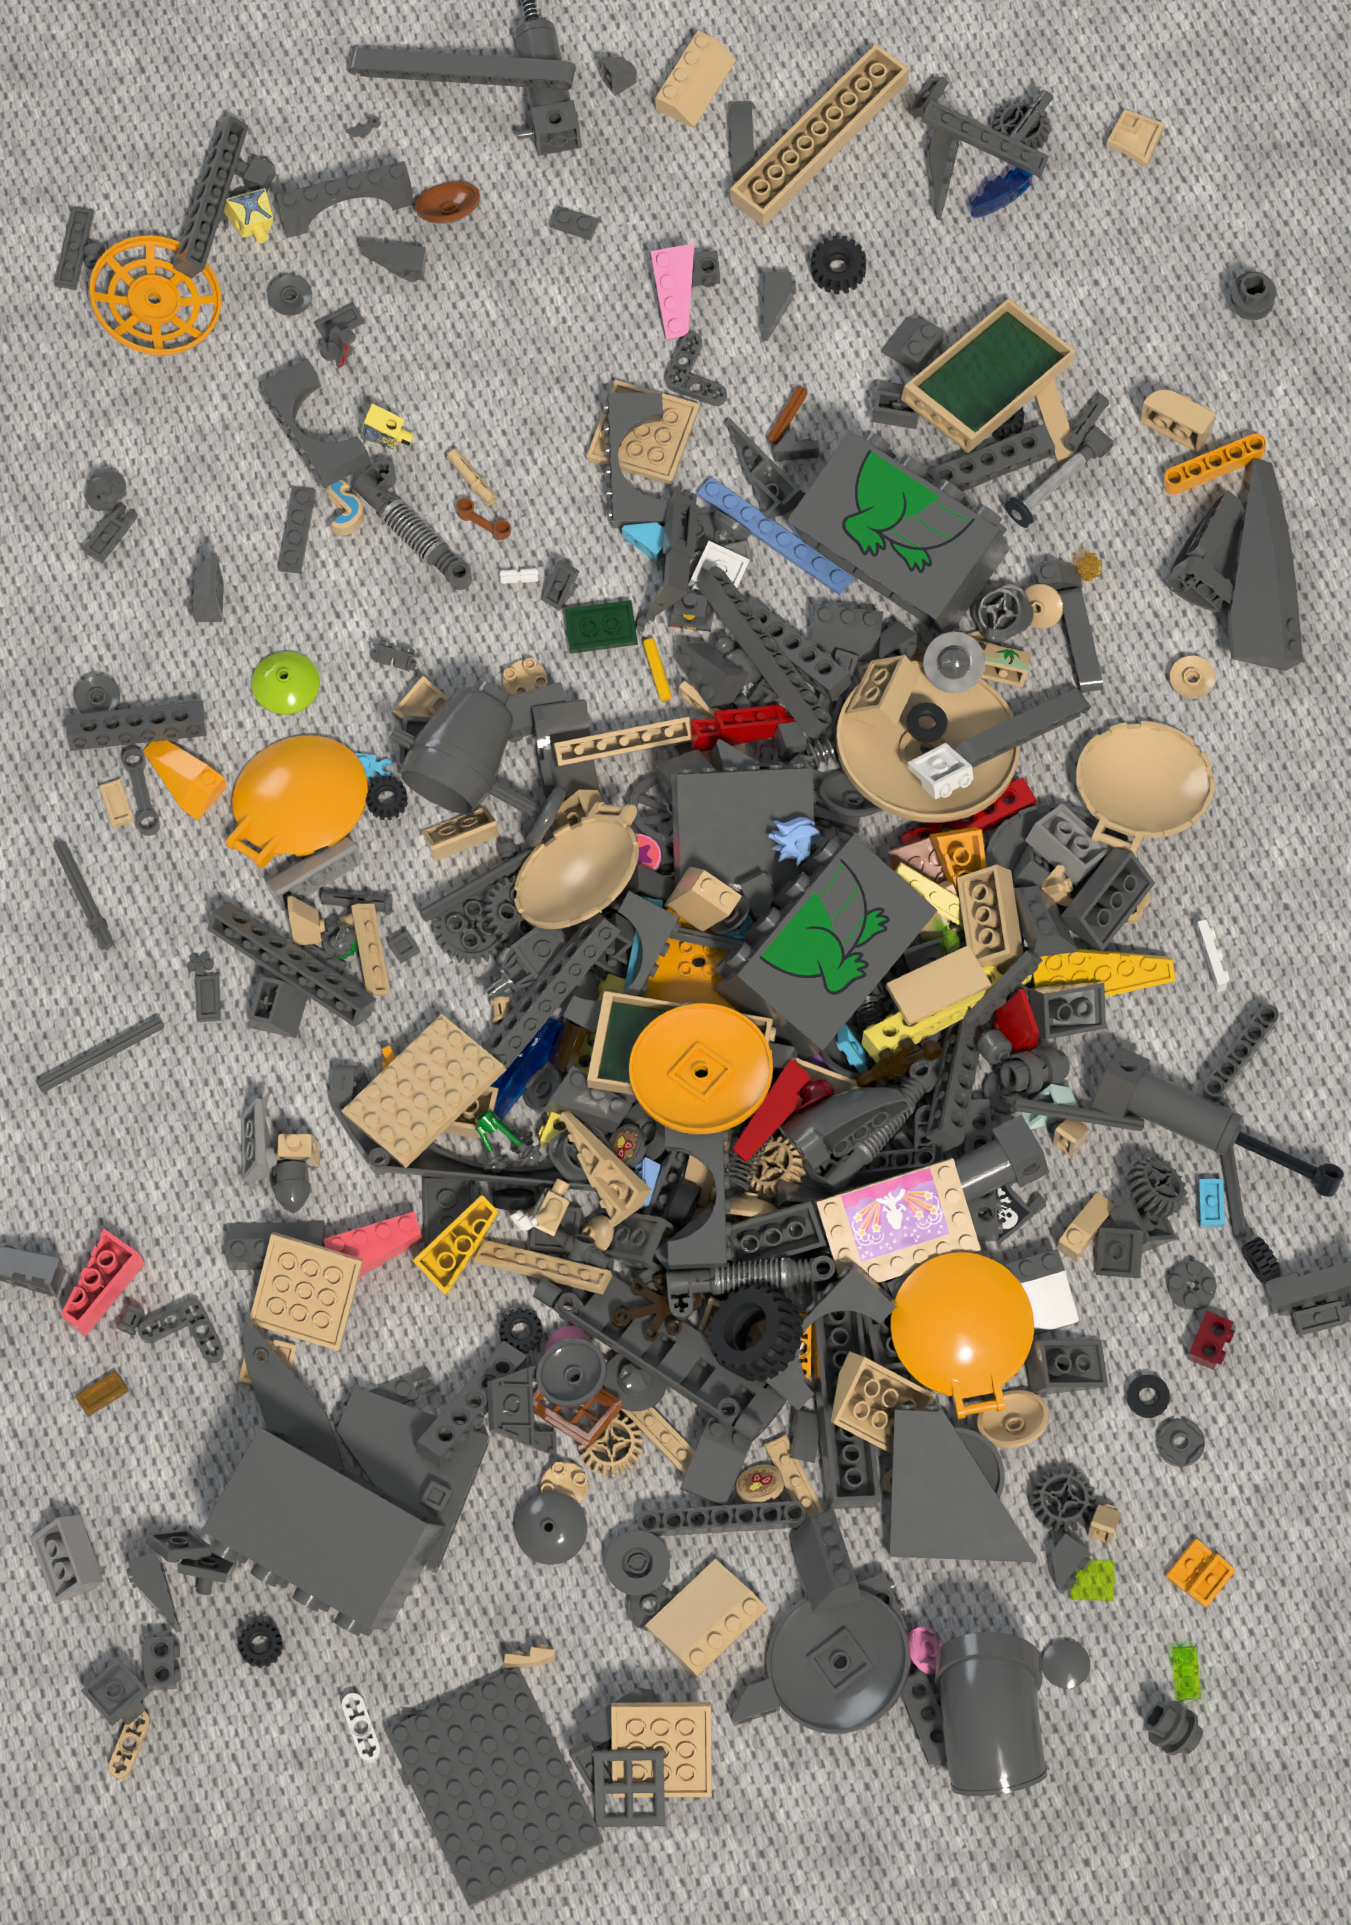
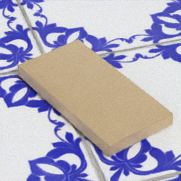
[886,945,992,1026]

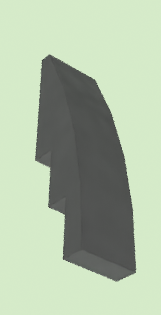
[818,649,860,740]

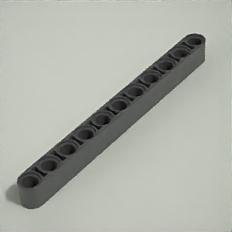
[347,48,576,90]

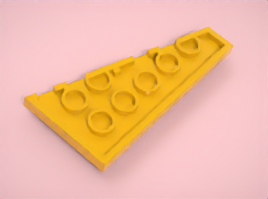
[1028,949,1176,997]

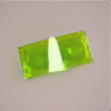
[940,926,960,957]
[1172,1646,1201,1701]

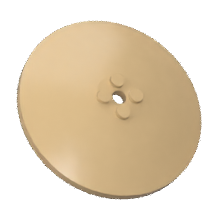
[836,661,1020,823]

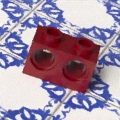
[1188,1311,1235,1370]

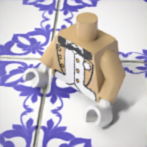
[510,1178,570,1236]

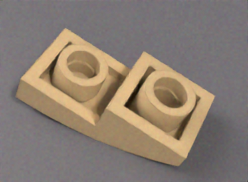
[504,1645,556,1669]

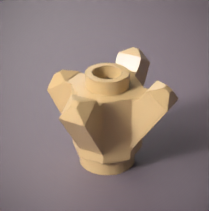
[1039,865,1074,907]

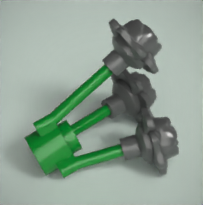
[475,1109,542,1173]

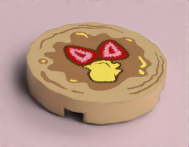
[735,1464,785,1504]

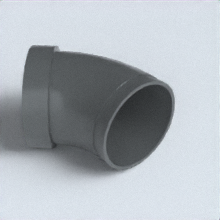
[935,1632,1047,1796]

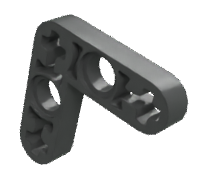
[665,332,727,406]
[138,1299,224,1363]

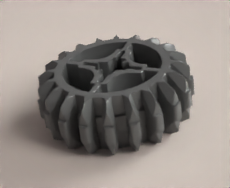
[991,99,1051,150]
[1126,1156,1188,1218]
[1031,1467,1097,1533]

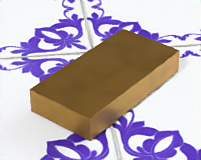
[75,1371,129,1417]

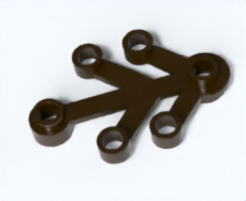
[856,1038,943,1088]
[611,1274,702,1342]

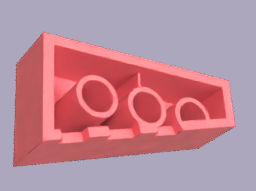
[61,1228,145,1337]

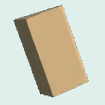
[421,805,498,862]

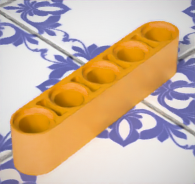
[1163,434,1266,495]

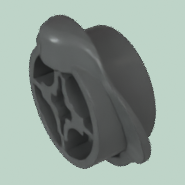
[973,584,1034,643]
[546,1123,617,1184]

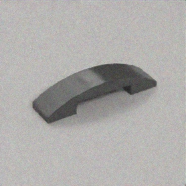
[730,101,754,180]

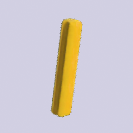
[643,638,672,702]

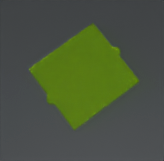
[1071,1560,1116,1601]

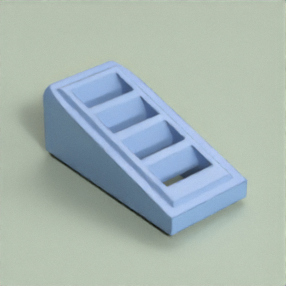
[634,1157,660,1212]

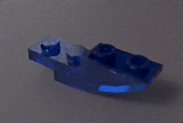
[971,167,1033,218]

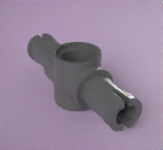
[549,1228,614,1270]

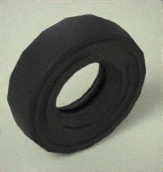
[906,702,948,743]
[492,1188,535,1210]
[1127,1375,1170,1418]

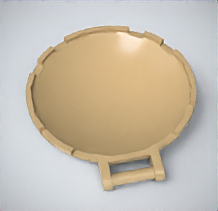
[1076,721,1215,856]
[514,802,639,929]

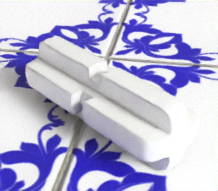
[500,568,539,584]

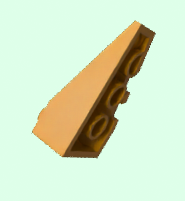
[143,740,227,821]

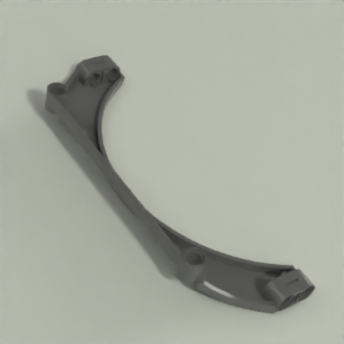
[330,1064,659,1192]

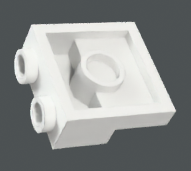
[689,541,750,595]
[908,743,974,800]

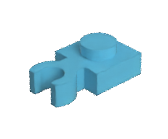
[354,753,392,779]

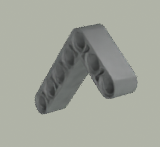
[824,1105,941,1185]

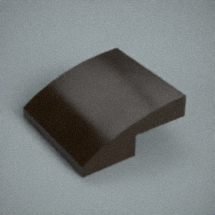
[548,1017,587,1073]

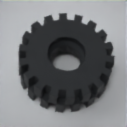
[811,235,866,294]

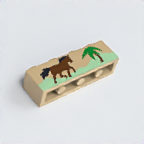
[941,632,1030,688]

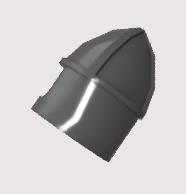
[273,1161,311,1213]

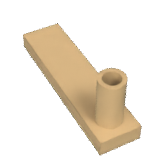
[338,904,390,996]

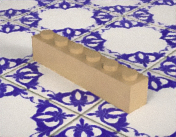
[552,717,691,767]

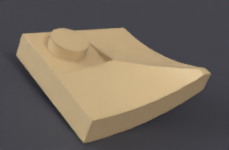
[1107,109,1165,167]
[392,676,448,721]

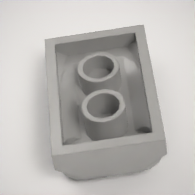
[241,1093,278,1182]

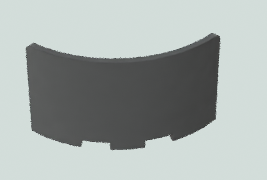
[532,699,600,800]

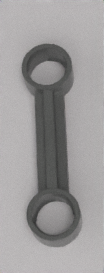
[122,748,161,836]

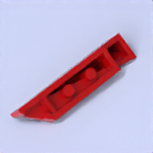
[690,705,796,752]
[733,1060,811,1163]

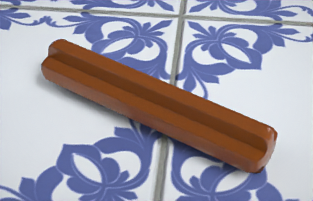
[767,386,807,445]

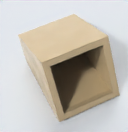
[664,867,742,932]

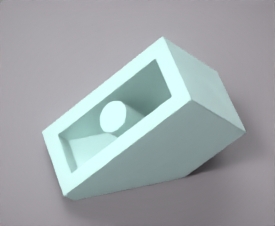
[1021,1084,1078,1130]

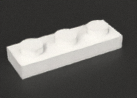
[1196,919,1230,992]

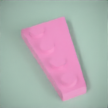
[650,244,694,340]

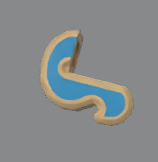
[327,479,365,536]

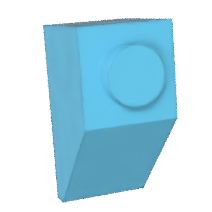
[622,522,665,563]

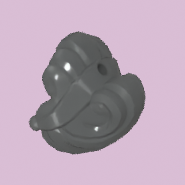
[84,469,127,512]

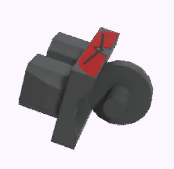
[320,326,356,369]

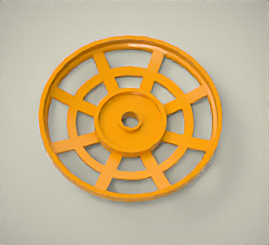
[89,235,221,356]

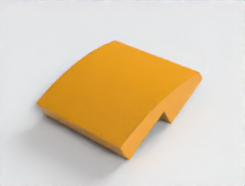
[1165,1538,1236,1608]

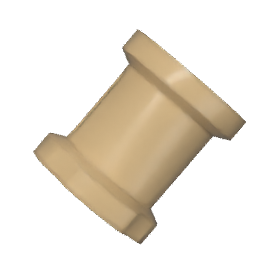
[490,996,511,1026]

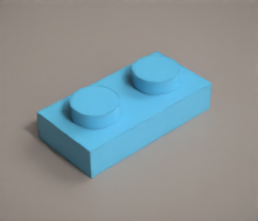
[836,1024,868,1073]
[1199,1179,1225,1227]

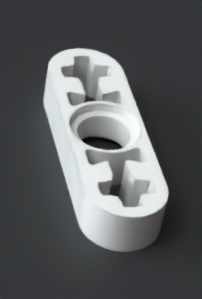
[342,1693,381,1763]

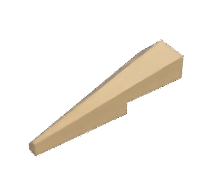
[559,1111,652,1227]

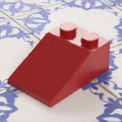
[992,989,1039,1056]

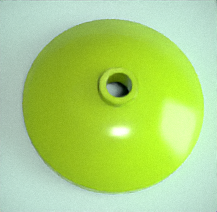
[252,651,320,715]

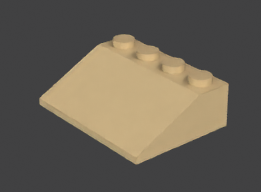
[831,1351,936,1455]
[645,1559,768,1679]

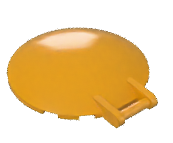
[226,735,368,868]
[890,1252,1034,1419]

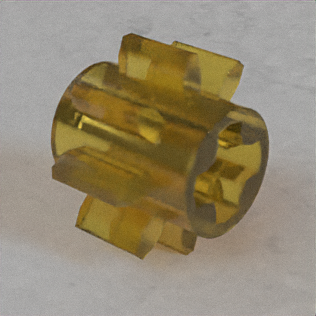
[1076,552,1102,582]

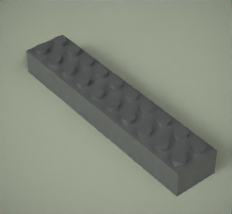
[804,1268,881,1509]

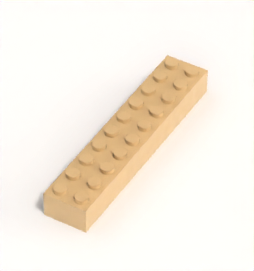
[730,44,909,227]

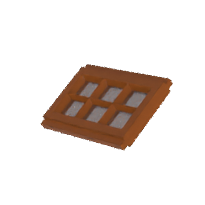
[533,1377,624,1448]

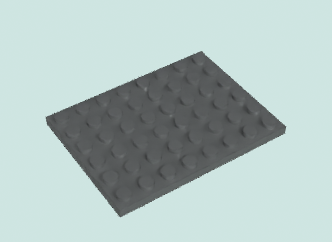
[385,1667,604,1908]

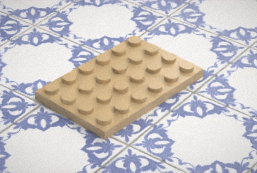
[342,1014,506,1168]

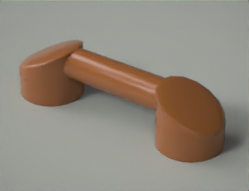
[456,498,511,540]

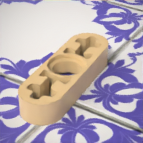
[109,1711,151,1780]

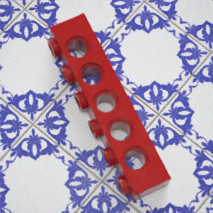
[900,777,1036,846]

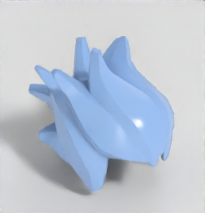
[769,817,820,866]

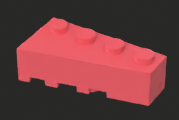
[323,1211,423,1278]

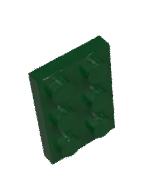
[564,600,638,654]

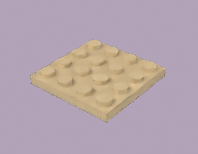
[586,380,700,485]
[249,1232,364,1351]
[611,1702,712,1798]

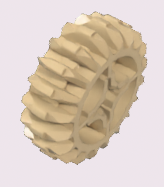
[745,1136,806,1200]
[578,1413,644,1478]

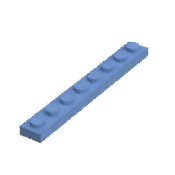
[697,477,854,596]

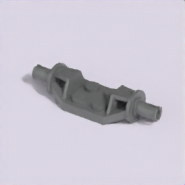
[484,911,604,1000]

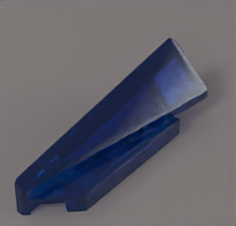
[489,1017,561,1120]

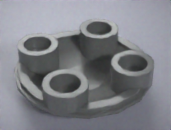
[1042,1640,1090,1690]

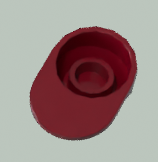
[795,1078,835,1112]

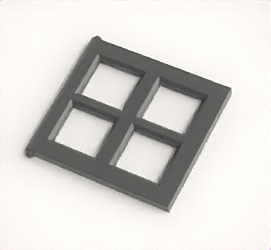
[591,1750,666,1827]

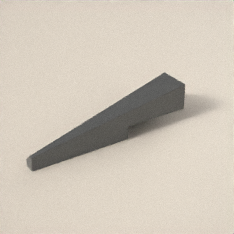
[724,418,805,519]

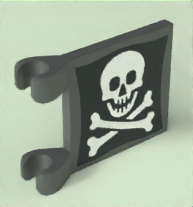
[978,1180,1046,1245]

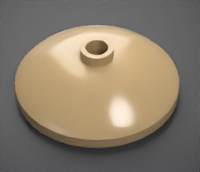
[713,1192,778,1218]
[977,1390,1049,1448]

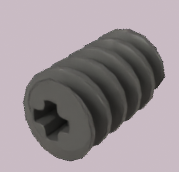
[805,734,838,768]

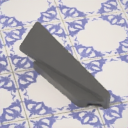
[777,1180,833,1210]

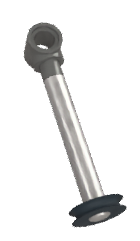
[1005,427,1114,528]

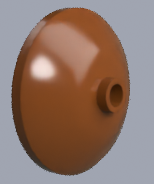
[415,181,480,224]

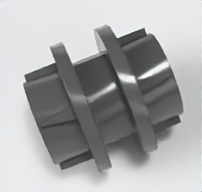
[1230,272,1276,320]
[1143,1701,1203,1755]

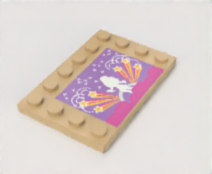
[815,1158,981,1283]

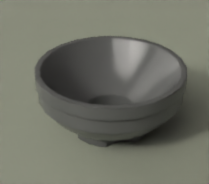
[714,510,752,543]

